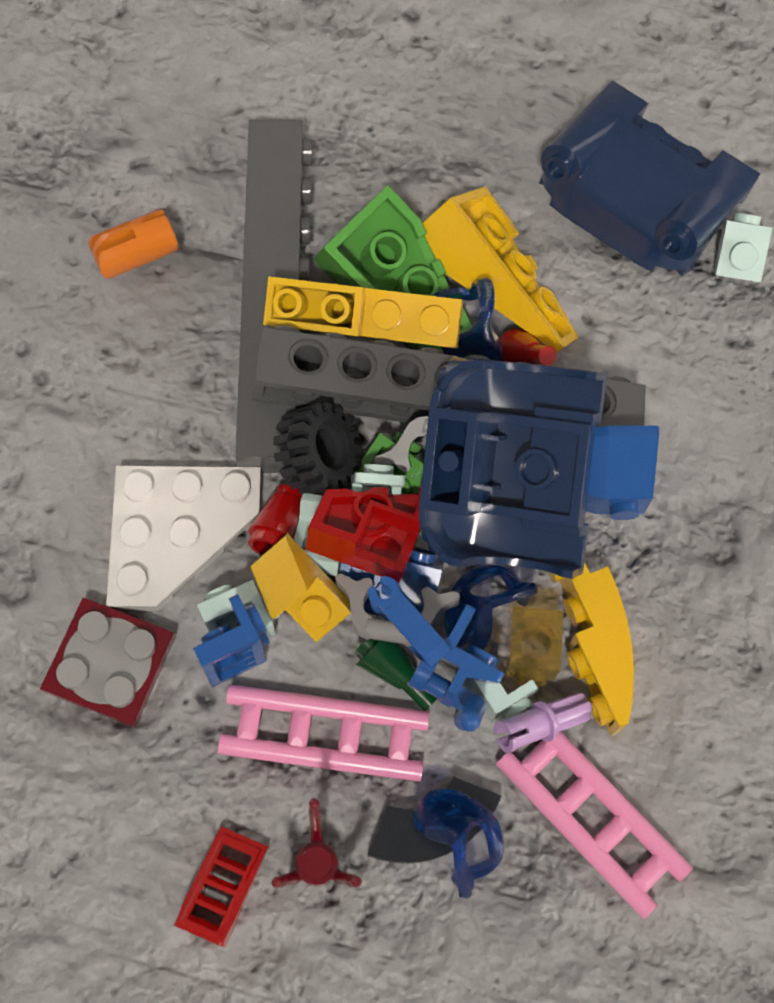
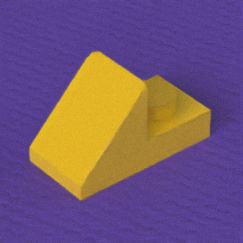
[251,533,351,642]

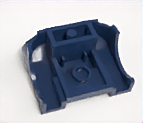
[539,80,761,276]
[419,356,607,579]

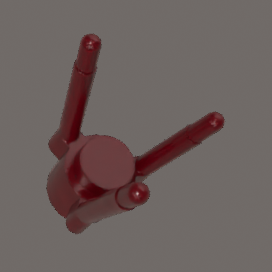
[271,798,362,888]

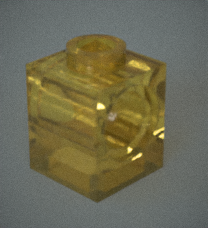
[504,606,564,687]

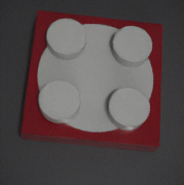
[40,597,176,728]

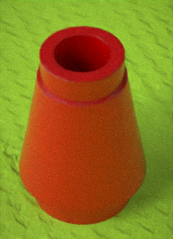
[248,484,302,555]

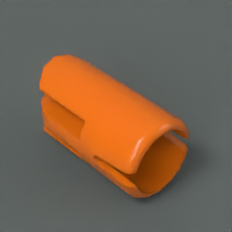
[88,209,179,279]

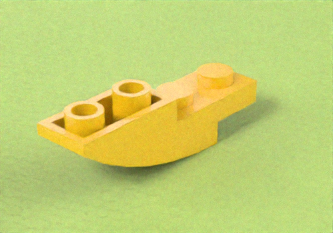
[263,276,464,348]
[547,562,634,736]

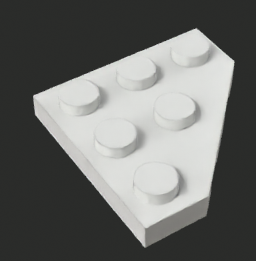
[106,466,262,611]

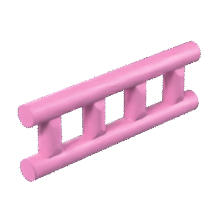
[218,684,430,782]
[495,732,693,920]

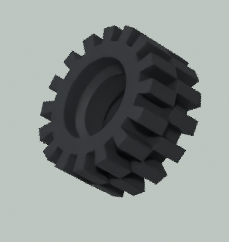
[273,402,362,495]

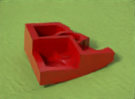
[306,486,422,583]

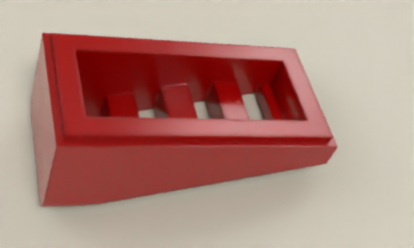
[174,826,269,948]

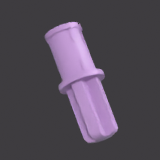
[494,692,593,753]

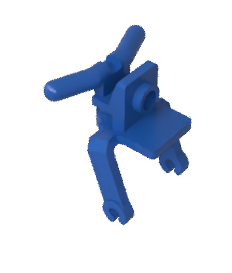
[368,576,505,732]

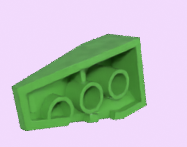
[313,185,485,357]

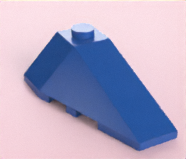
[586,426,659,520]

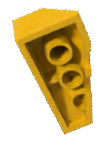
[422,186,579,353]

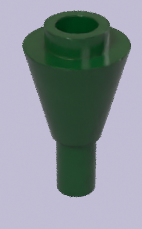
[355,639,437,711]

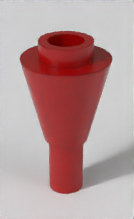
[496,328,557,366]

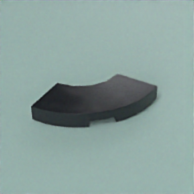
[367,777,502,864]

